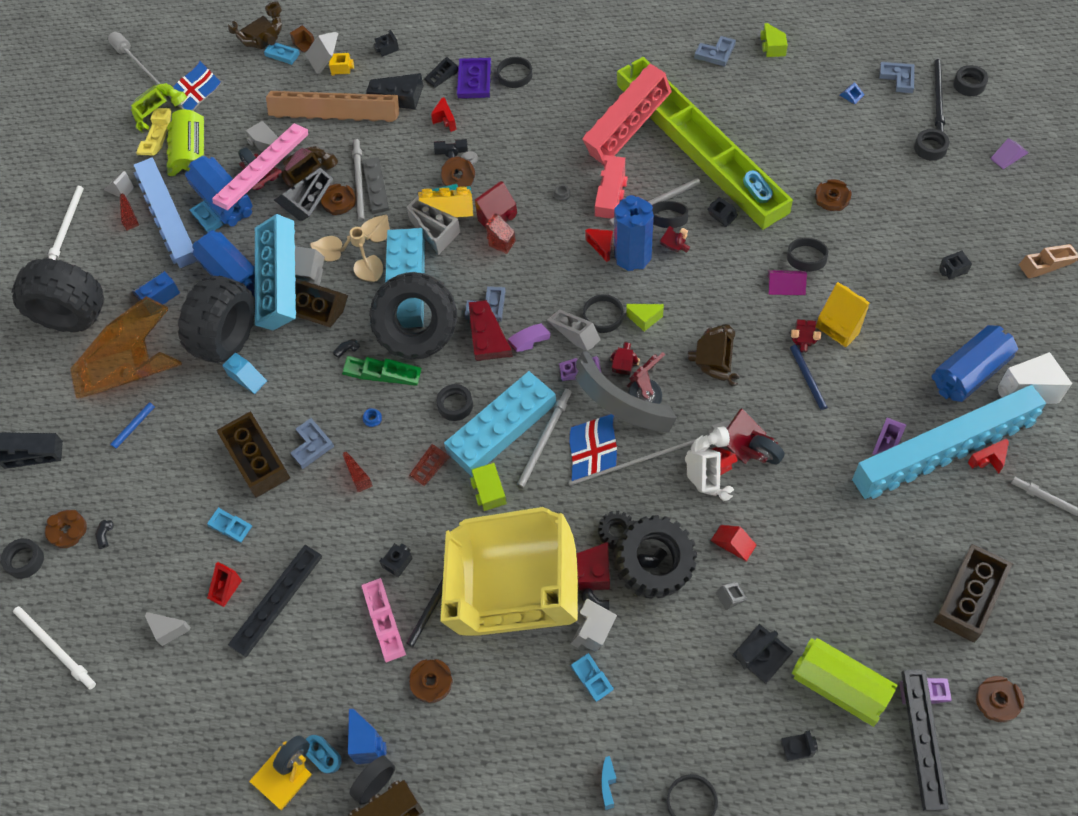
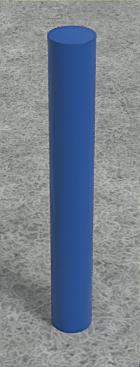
[110,402,155,449]

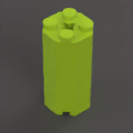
[791,638,897,727]

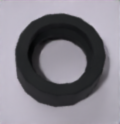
[953,65,989,96]
[914,129,950,161]
[436,384,473,421]
[1,538,44,579]

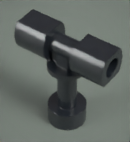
[434,139,468,174]

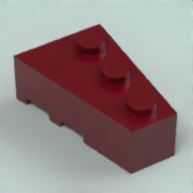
[468,300,513,361]
[576,542,610,591]

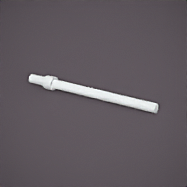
[48,186,84,260]
[13,607,96,689]

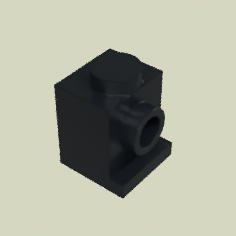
[373,30,399,57]
[707,197,738,227]
[939,250,972,280]
[379,543,413,578]

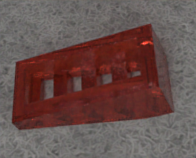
[120,193,139,231]
[409,444,450,486]
[342,451,373,492]

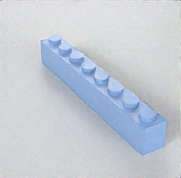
[133,157,197,268]

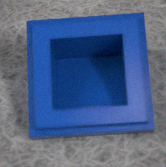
[839,82,864,104]

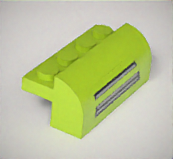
[166,109,204,176]

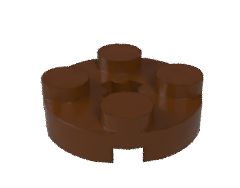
[440,157,475,187]
[815,179,852,211]
[321,184,356,215]
[45,510,87,548]
[409,659,453,704]
[976,676,1024,723]

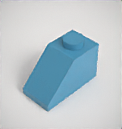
[222,352,267,394]

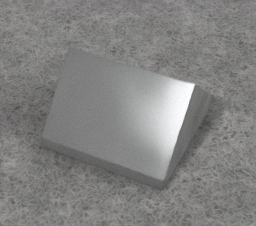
[305,32,338,73]

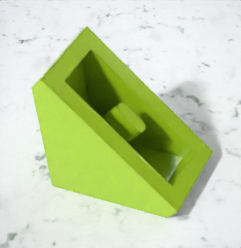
[626,304,664,332]

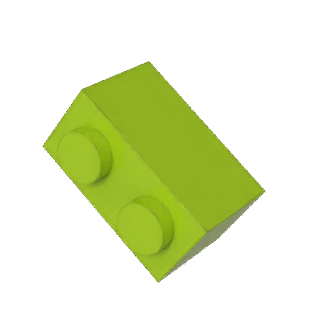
[470,463,507,511]

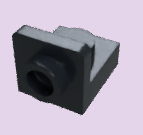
[781,730,818,762]

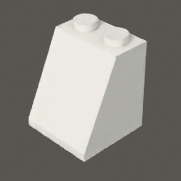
[998,352,1072,404]

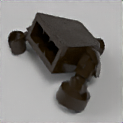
[228,2,282,49]
[281,146,338,188]
[688,324,739,386]

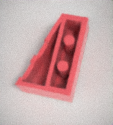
[595,155,628,219]

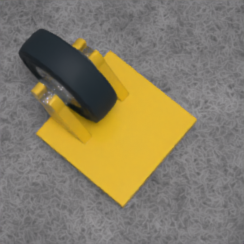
[249,735,313,811]

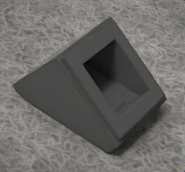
[716,582,748,610]

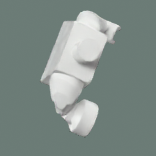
[685,426,734,501]

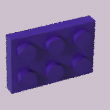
[457,58,491,98]

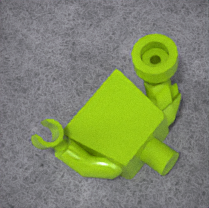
[131,83,187,133]

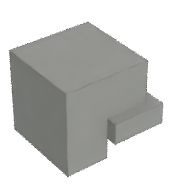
[295,246,325,285]
[571,599,617,652]

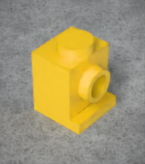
[329,53,354,76]

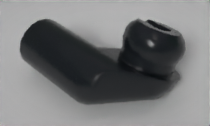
[332,339,360,358]
[95,520,114,549]
[637,548,667,568]
[581,588,609,610]

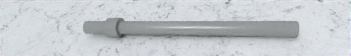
[352,139,365,221]
[609,178,700,226]
[517,389,572,488]
[1011,477,1078,517]

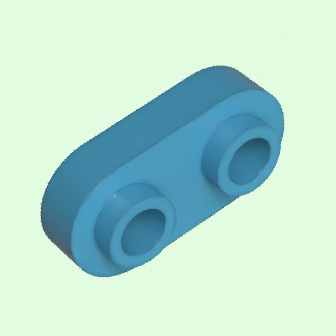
[743,170,772,203]
[303,735,342,773]

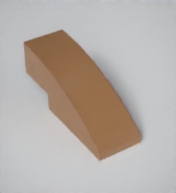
[1019,244,1078,278]

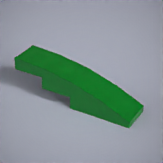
[342,355,422,386]

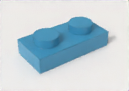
[264,43,300,65]
[190,201,223,232]

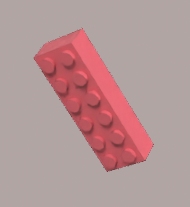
[583,64,672,165]

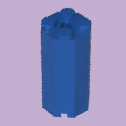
[185,156,253,226]
[614,195,654,271]
[192,230,255,297]
[931,325,1018,402]

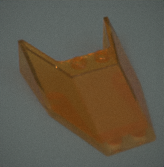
[71,296,182,398]

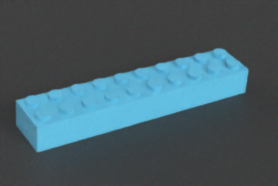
[852,384,1046,499]

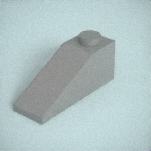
[246,121,291,159]
[547,309,600,351]

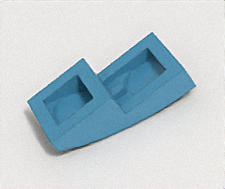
[207,507,252,543]
[570,653,614,702]
[601,756,616,810]

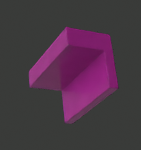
[768,270,807,295]

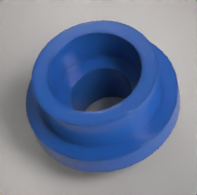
[363,408,382,427]

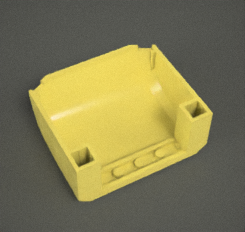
[441,507,578,635]

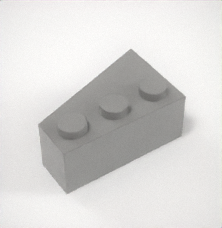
[407,196,460,255]

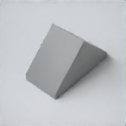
[104,171,134,199]
[145,612,191,646]

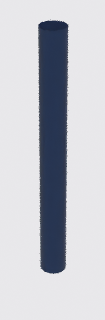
[790,345,828,410]

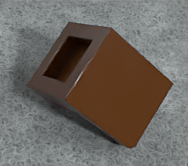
[290,25,315,53]

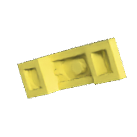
[136,108,171,156]

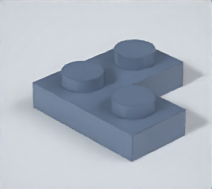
[694,36,736,66]
[879,62,914,93]
[465,287,506,322]
[290,418,334,469]

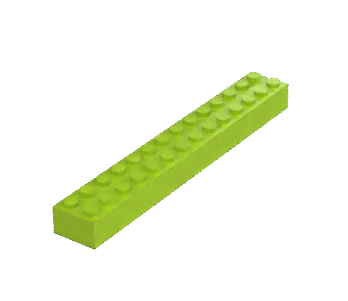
[617,57,793,230]

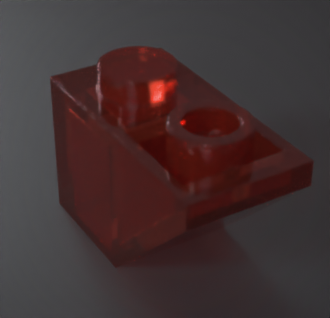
[485,213,516,254]

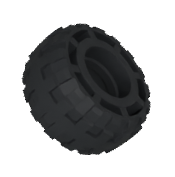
[12,258,104,333]
[369,272,457,360]
[178,275,255,363]

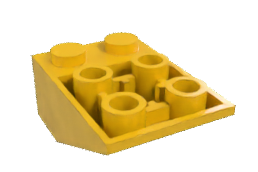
[418,187,473,217]
[816,282,870,347]

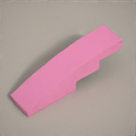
[361,578,406,662]

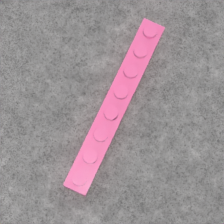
[212,123,308,210]

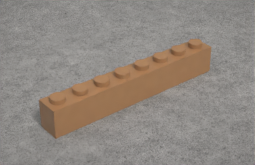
[266,91,399,122]

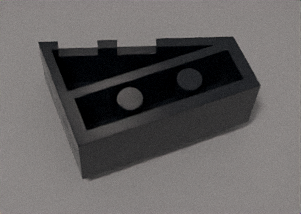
[366,73,423,110]
[274,168,333,221]
[0,432,63,469]

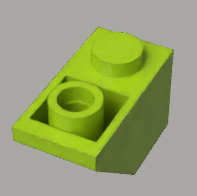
[760,23,788,57]

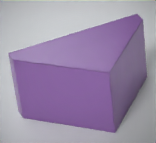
[991,138,1028,169]
[872,418,906,455]

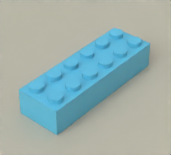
[255,214,296,331]
[385,228,425,328]
[444,371,556,477]

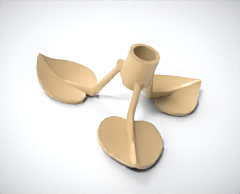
[311,215,390,282]

